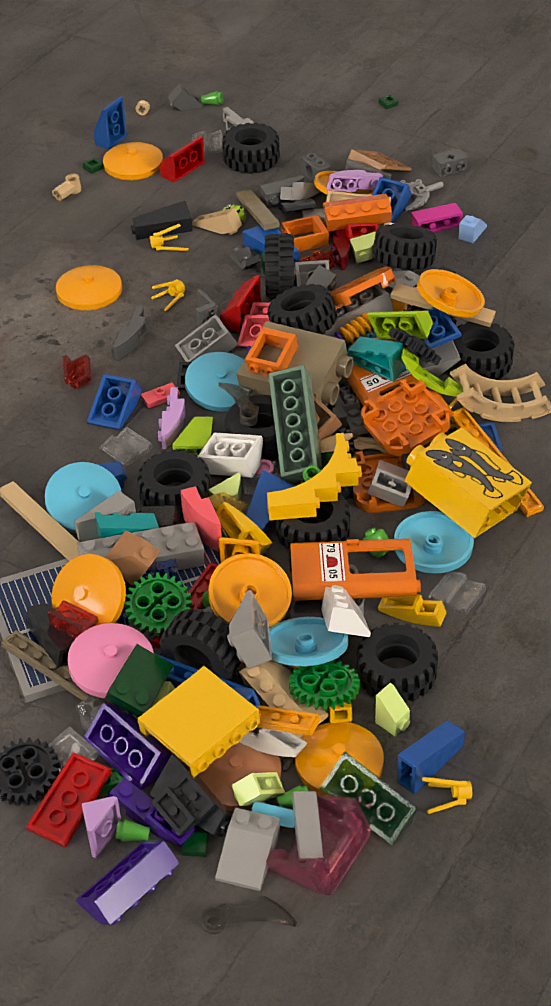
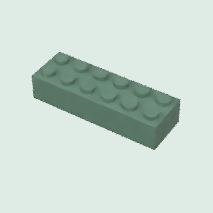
[269,365,323,484]

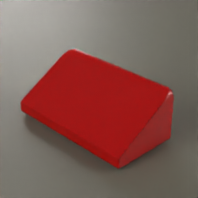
[345,223,379,240]

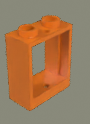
[280,215,329,252]
[245,327,299,376]

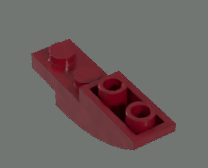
[329,229,350,271]

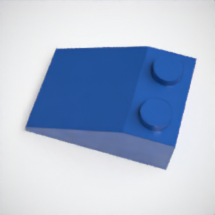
[94,96,127,149]
[372,177,412,223]
[421,307,462,348]
[87,374,142,430]

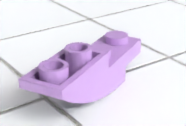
[326,170,383,192]
[158,387,186,449]

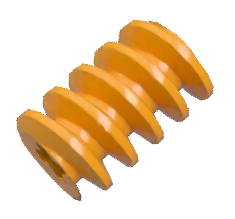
[339,313,373,346]

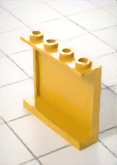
[137,666,260,777]

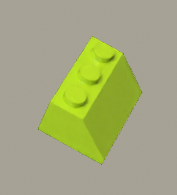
[367,311,433,339]

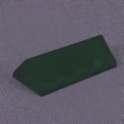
[319,752,418,845]

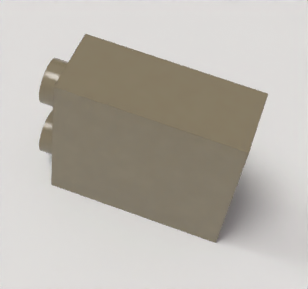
[236,321,353,406]

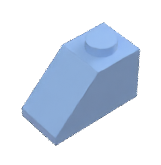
[459,215,487,243]

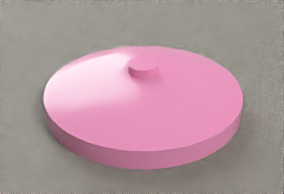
[68,623,154,698]

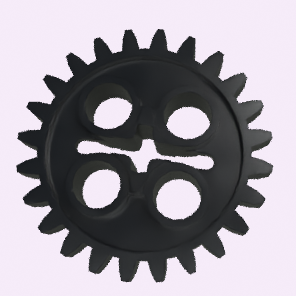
[388,327,442,365]
[0,737,61,806]

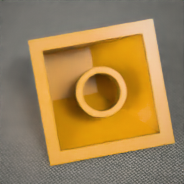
[219,537,260,563]

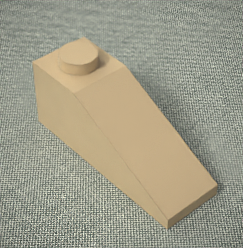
[192,208,242,235]

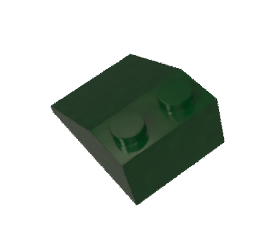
[105,644,174,718]

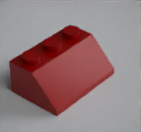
[160,136,205,183]
[220,275,261,332]

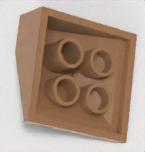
[348,149,412,172]

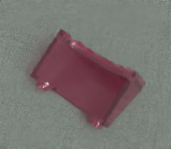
[266,794,370,896]

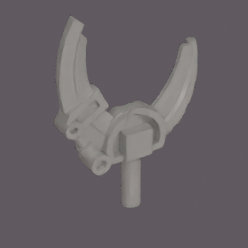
[400,179,444,212]

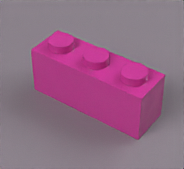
[411,203,463,232]

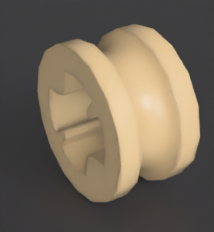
[136,100,150,115]

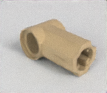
[52,174,82,201]

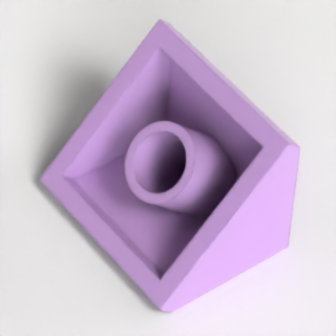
[82,796,121,858]

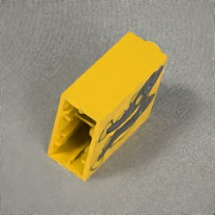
[404,428,532,538]

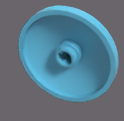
[185,352,244,412]
[45,462,122,534]
[394,511,474,573]
[269,617,348,666]

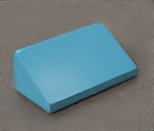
[252,801,295,828]

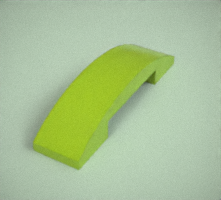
[402,348,463,397]

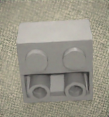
[367,459,412,507]

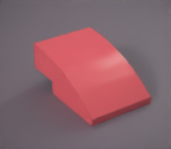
[237,302,270,347]
[181,486,222,552]

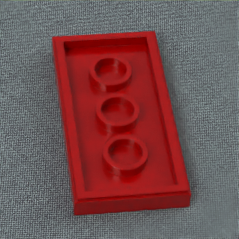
[26,752,112,848]

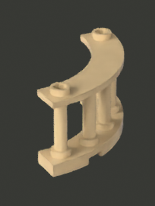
[450,364,551,422]

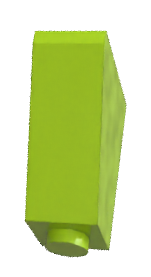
[173,417,214,456]

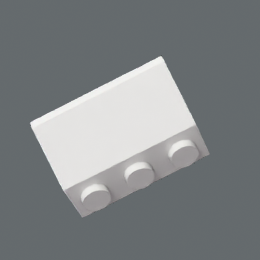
[198,433,263,478]
[321,585,371,637]

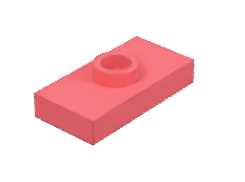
[141,383,180,409]

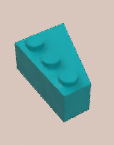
[348,336,406,382]
[95,512,159,539]

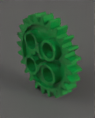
[124,572,192,637]
[289,660,360,710]

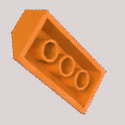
[323,194,392,231]

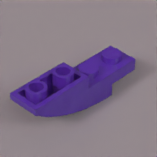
[109,777,195,846]

